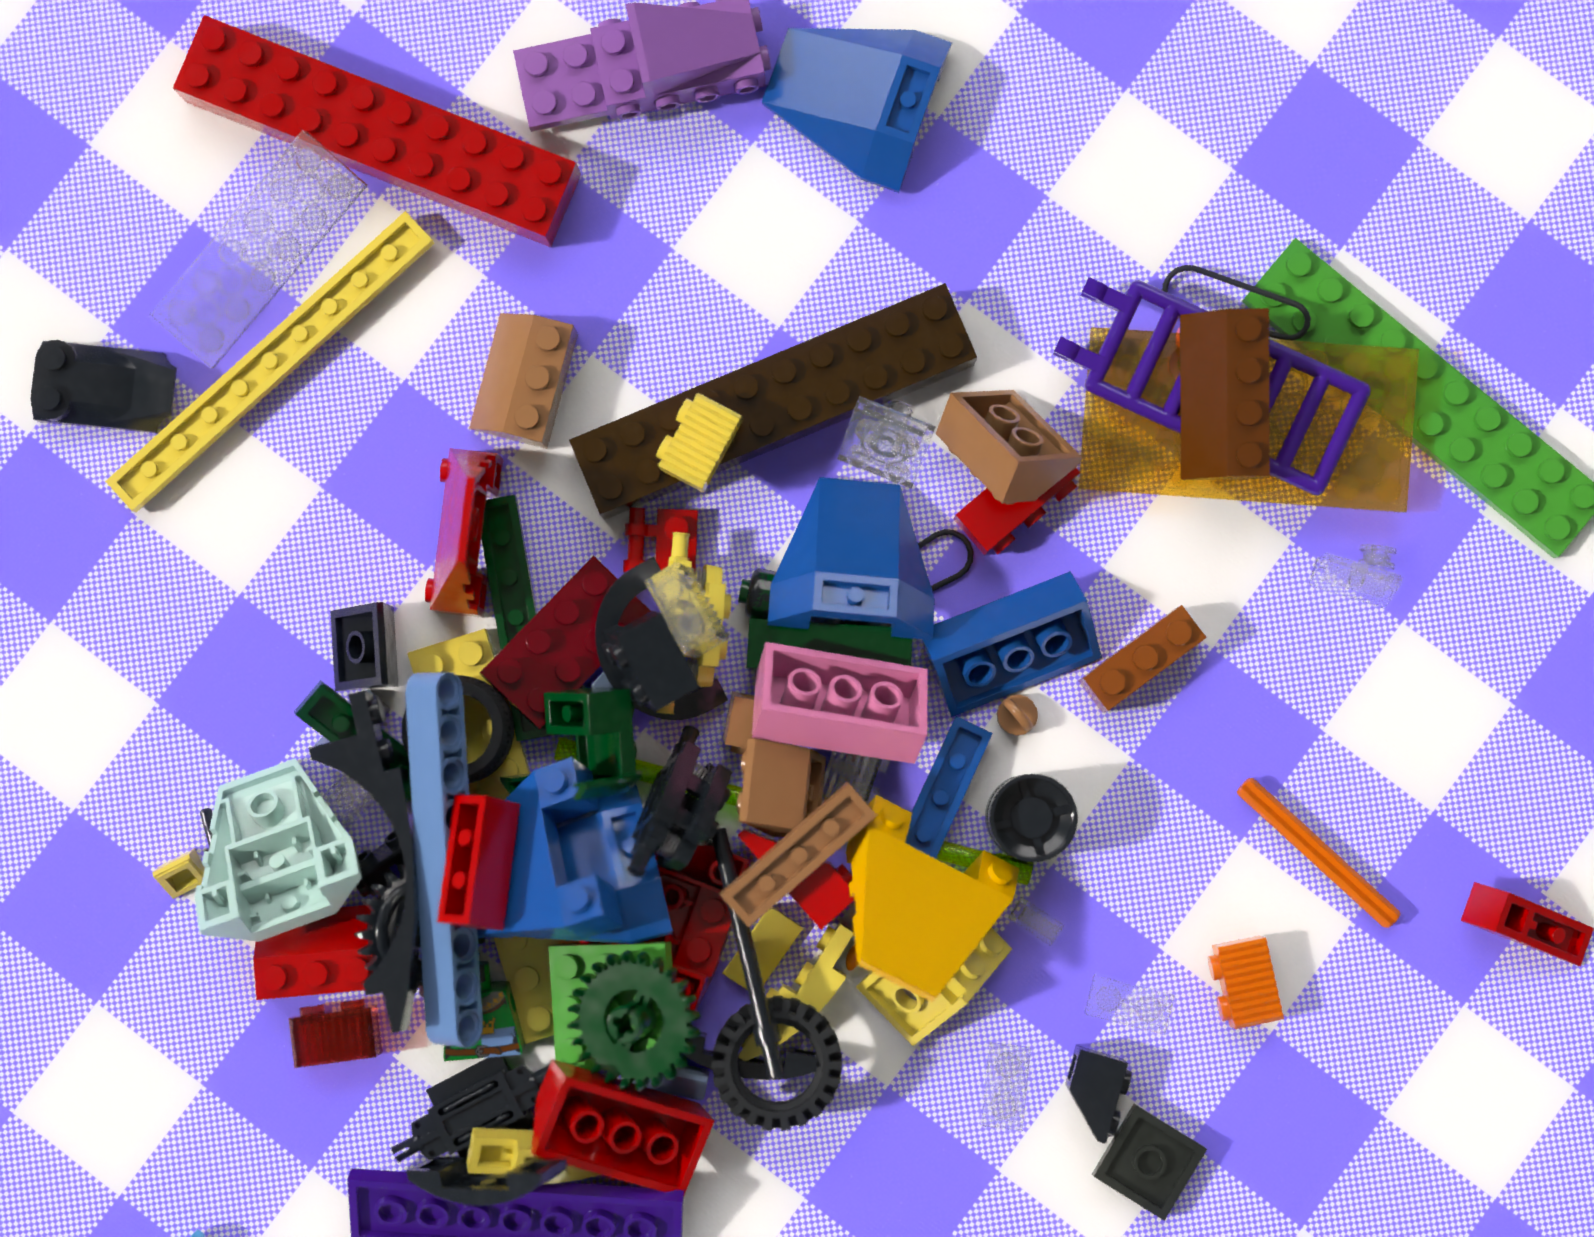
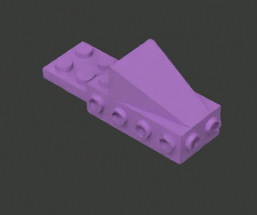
[513,0,771,132]

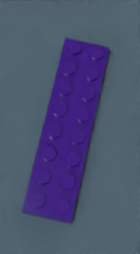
[347,1168,684,1237]

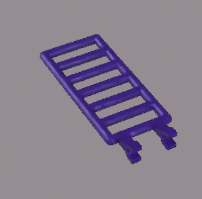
[1053,277,1371,496]

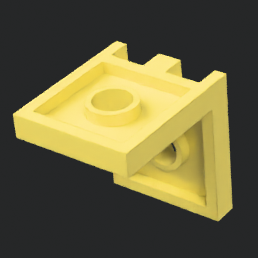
[856,927,1012,1046]

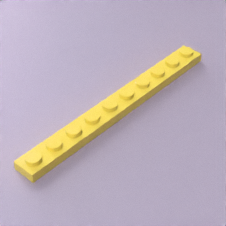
[105,211,435,513]

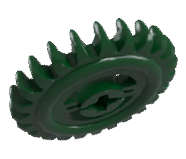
[567,950,701,1091]

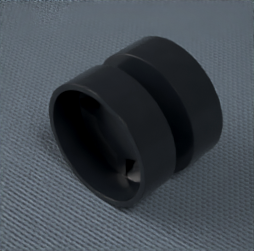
[985,774,1078,862]

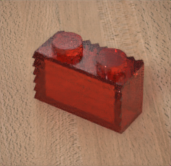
[288,998,383,1068]

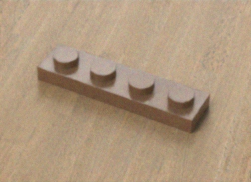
[720,782,877,927]

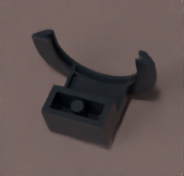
[595,557,728,720]

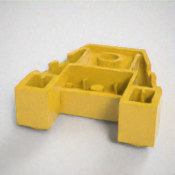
[845,794,1020,1002]

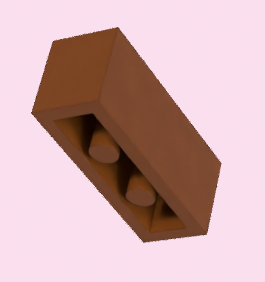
[1078,605,1207,713]

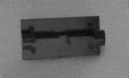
[356,830,404,898]

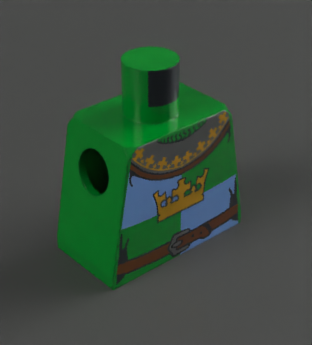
[443,960,526,1061]

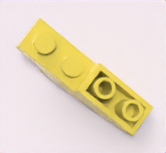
[738,922,854,1061]
[467,1128,601,1184]

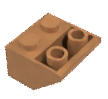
[737,738,826,837]

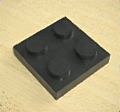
[1092,1103,1207,1221]

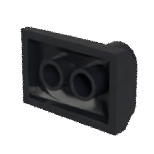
[30,339,177,433]

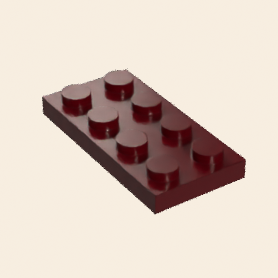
[479,555,651,730]

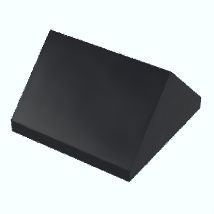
[330,602,399,691]

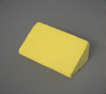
[722,907,803,990]

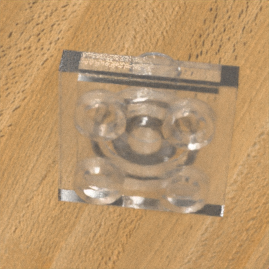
[837,396,936,489]

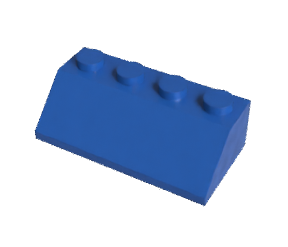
[922,571,1102,717]

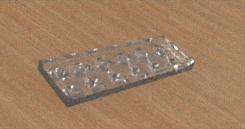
[148,130,368,369]

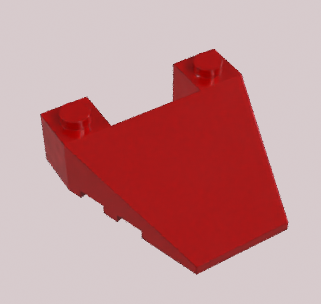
[425,448,503,618]

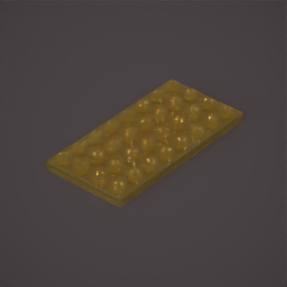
[1078,327,1419,513]

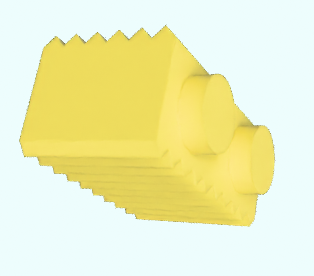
[656,393,743,493]

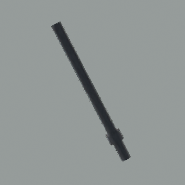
[712,828,785,1079]

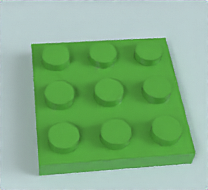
[548,941,677,1070]

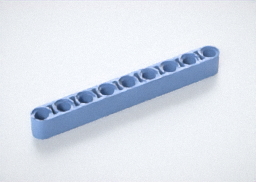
[405,672,483,1048]

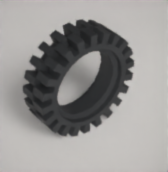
[712,996,842,1131]

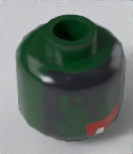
[738,568,777,620]

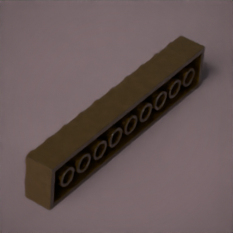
[569,283,977,520]

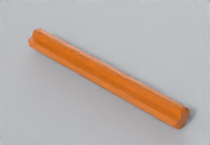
[1237,778,1401,928]

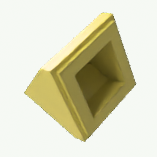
[152,848,205,899]

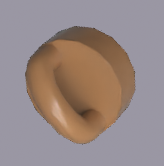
[996,695,1038,736]

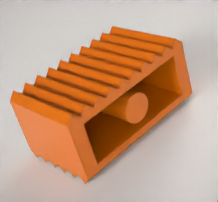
[1208,935,1284,1029]

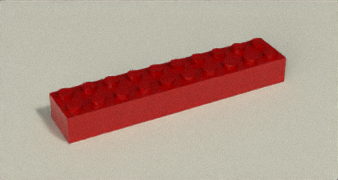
[173,15,581,248]

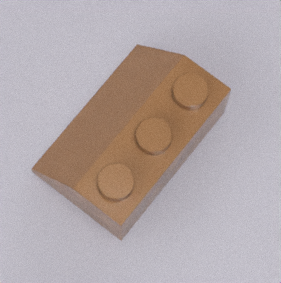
[469,313,578,449]
[935,390,1083,504]

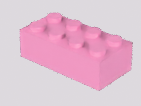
[752,642,928,764]

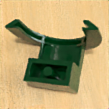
[500,688,642,800]

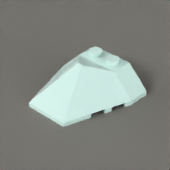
[194,758,362,942]

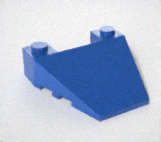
[477,757,623,939]

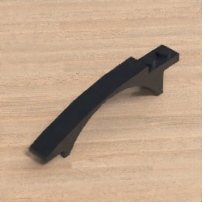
[309,690,420,1034]

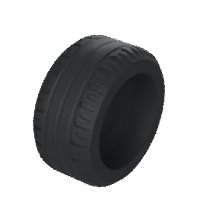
[401,675,514,784]

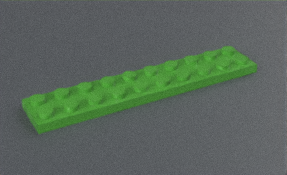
[1241,238,1594,558]

